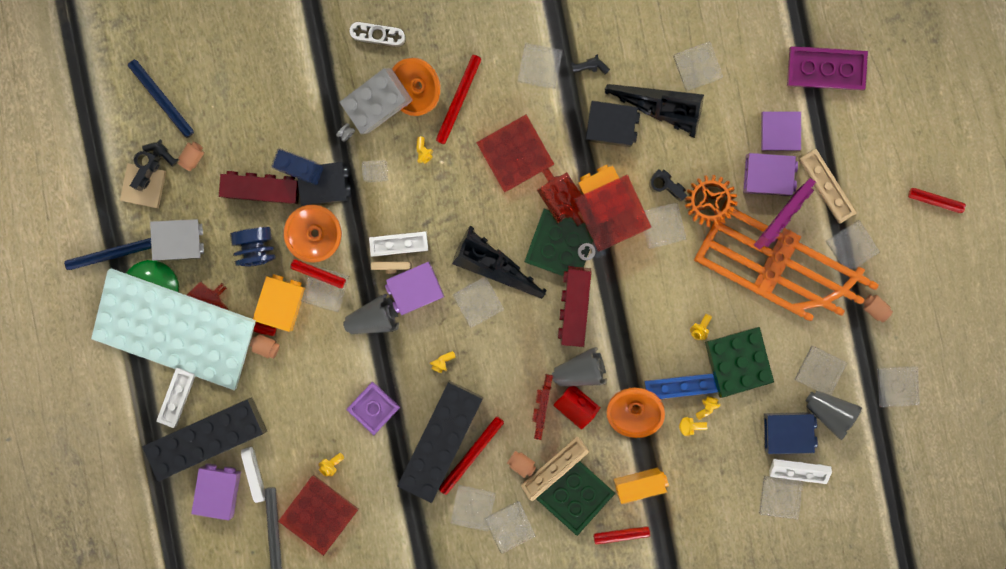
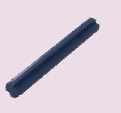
[128,59,194,138]
[64,238,152,270]

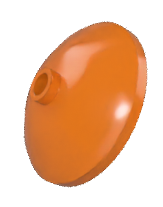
[392,58,440,116]
[284,205,342,263]
[607,388,665,438]

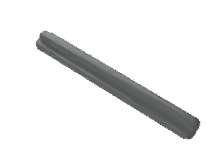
[265,487,282,569]

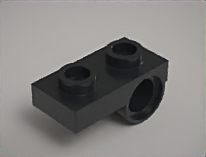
[130,151,161,191]
[649,169,687,202]

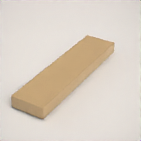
[798,149,857,224]
[521,436,590,501]

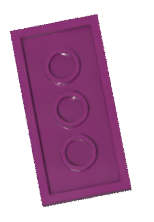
[787,46,868,91]
[754,178,816,250]

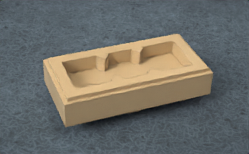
[371,262,411,274]

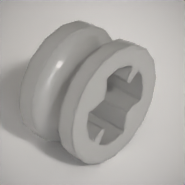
[336,123,355,142]
[578,243,595,261]

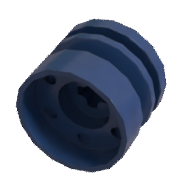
[230,227,276,267]

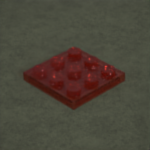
[476,114,555,193]
[574,174,652,252]
[278,474,359,556]

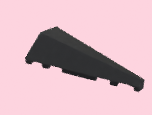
[605,84,704,138]
[452,226,547,299]

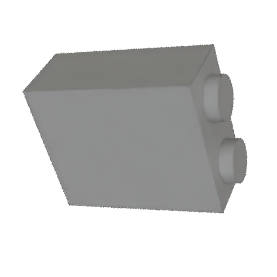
[150,219,204,261]

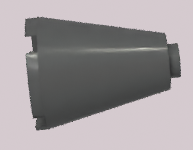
[343,294,399,335]
[552,347,607,386]
[805,391,863,440]

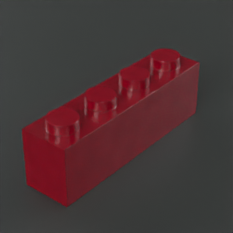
[218,171,299,204]
[558,266,592,347]

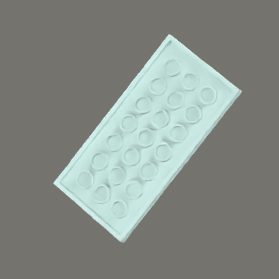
[91,269,256,390]

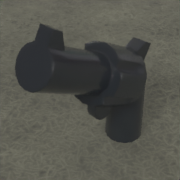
[571,54,610,75]
[142,139,179,167]

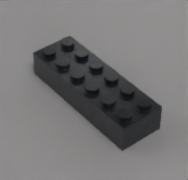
[398,380,483,503]
[142,397,268,481]

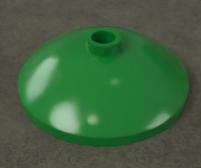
[126,260,179,293]

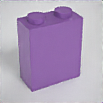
[743,153,798,196]
[385,262,445,315]
[191,464,241,520]

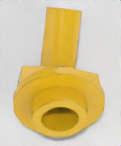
[416,136,433,164]
[690,314,712,340]
[429,351,456,374]
[696,396,721,420]
[679,417,707,436]
[318,453,344,477]

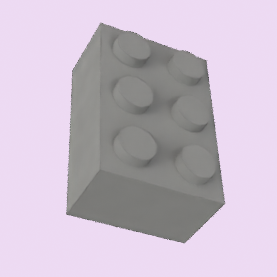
[340,68,413,134]

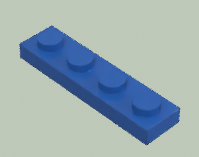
[644,373,718,399]

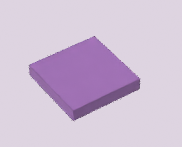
[761,112,801,151]
[346,381,400,435]

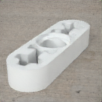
[350,22,405,47]
[241,447,265,503]

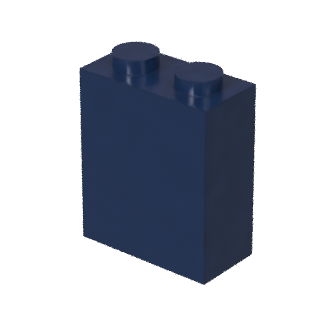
[272,148,324,185]
[764,412,818,454]

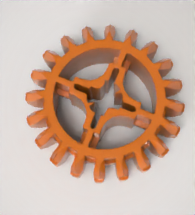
[685,175,738,227]

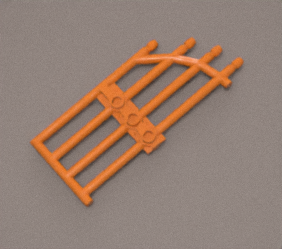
[694,199,879,321]

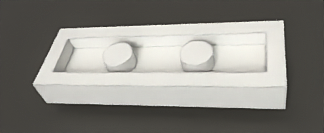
[369,232,429,257]
[156,368,195,428]
[769,459,832,484]

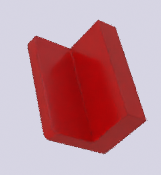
[553,386,601,429]

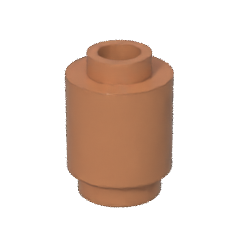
[178,141,205,171]
[863,295,893,323]
[250,334,280,359]
[507,451,536,478]

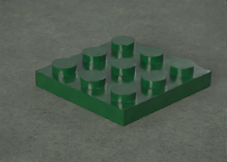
[524,208,598,276]
[705,327,774,398]
[536,461,616,536]

